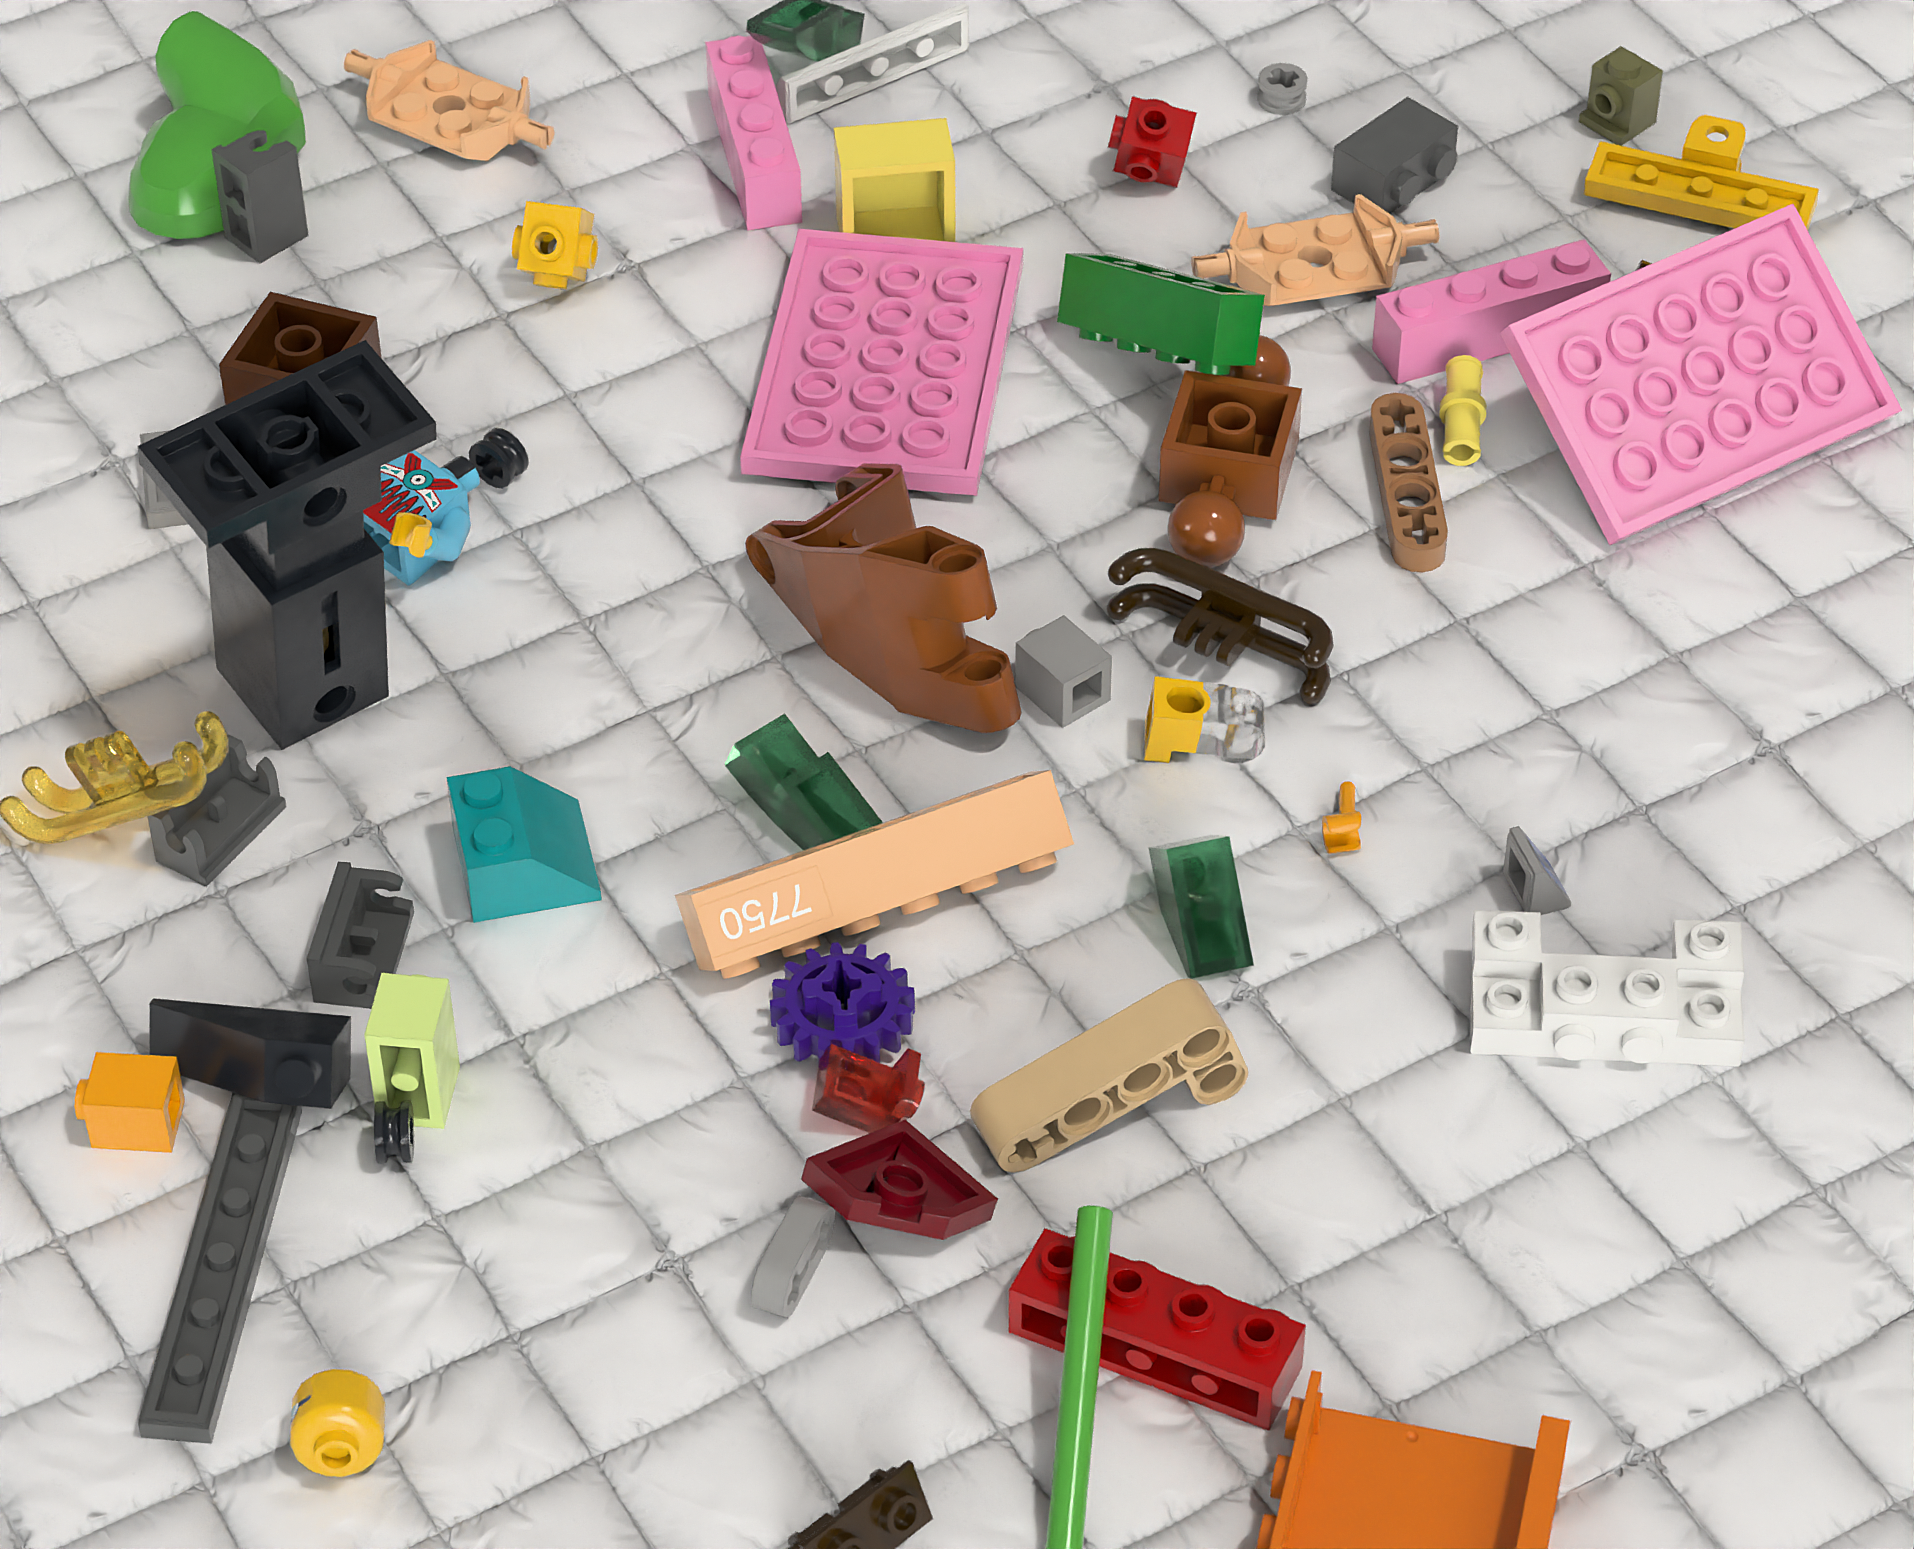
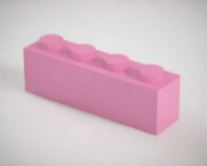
[706,35,802,230]
[1372,239,1611,384]

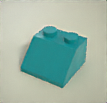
[447,766,602,923]

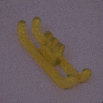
[0,711,229,844]

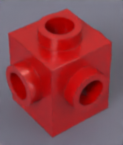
[1108,96,1197,188]

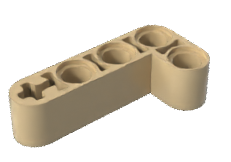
[970,978,1248,1173]

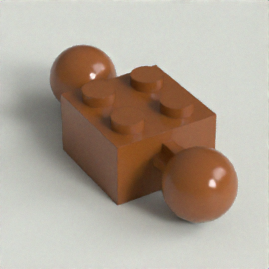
[1159,335,1302,568]

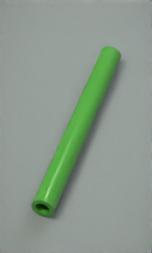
[1046,1205,1113,1549]

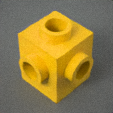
[512,201,598,289]

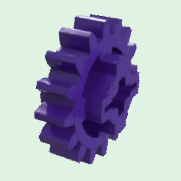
[770,942,915,1073]

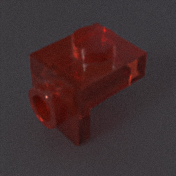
[812,1044,925,1133]

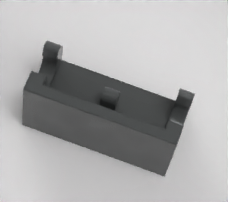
[211,130,309,263]
[147,734,287,887]
[307,861,414,1009]

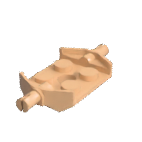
[344,40,554,161]
[1191,194,1439,306]

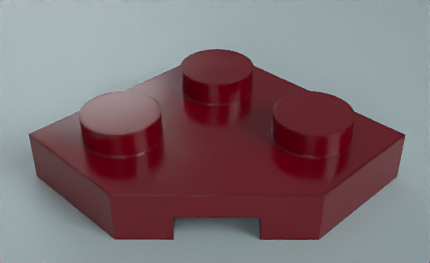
[801,1119,998,1240]

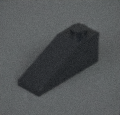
[149,998,351,1109]

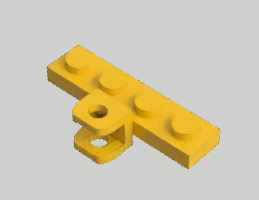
[1584,115,1819,230]

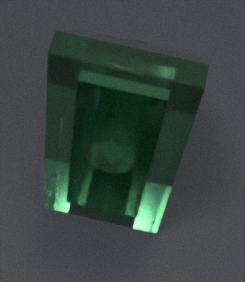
[1148,835,1254,979]

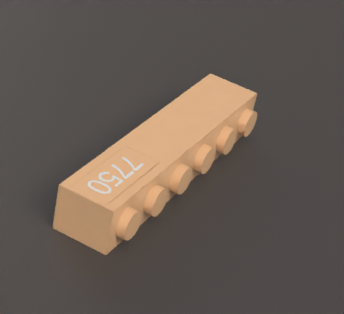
[675,770,1074,979]

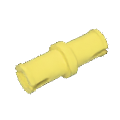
[1439,355,1487,466]

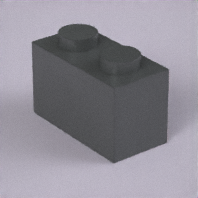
[1331,97,1458,214]

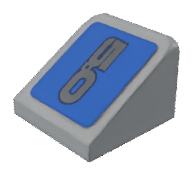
[1503,826,1571,915]

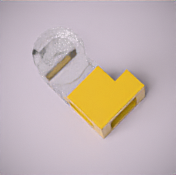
[1144,676,1265,763]

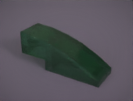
[746,0,865,62]
[725,713,883,850]

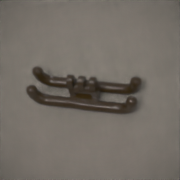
[1107,548,1334,704]

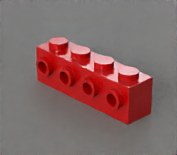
[1009,1228,1306,1431]

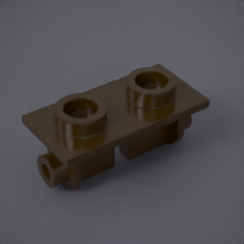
[786,1460,933,1549]

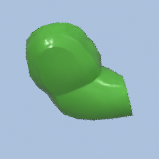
[128,11,306,239]

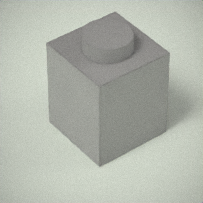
[1015,615,1112,728]

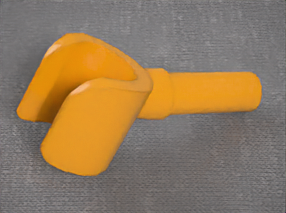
[1322,781,1361,854]

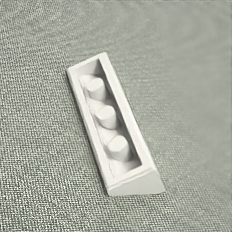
[775,2,969,125]

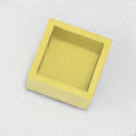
[834,118,956,242]

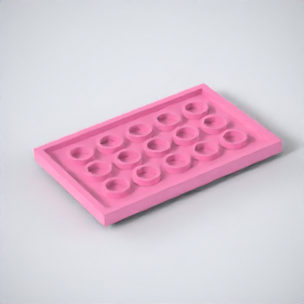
[1500,204,1902,545]
[740,229,1023,496]

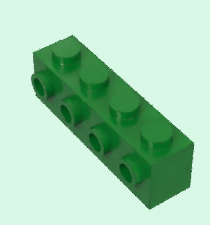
[1057,253,1265,375]

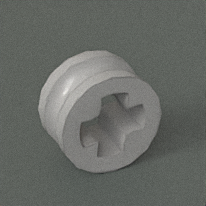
[1257,63,1308,115]

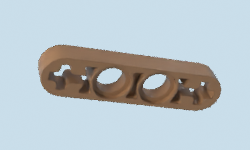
[1369,393,1448,573]

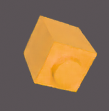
[75,1052,185,1153]

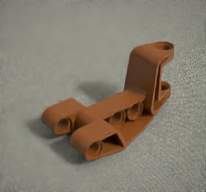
[745,463,1022,733]

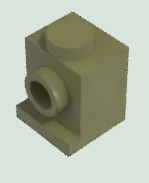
[1579,46,1663,146]

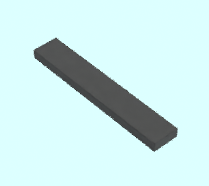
[138,1093,302,1444]

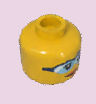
[290,1369,385,1477]

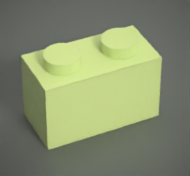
[364,973,460,1129]

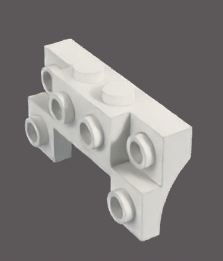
[1470,910,1745,1067]

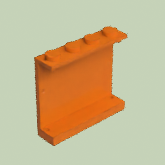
[1257,1370,1571,1549]

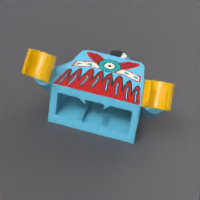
[363,450,480,586]

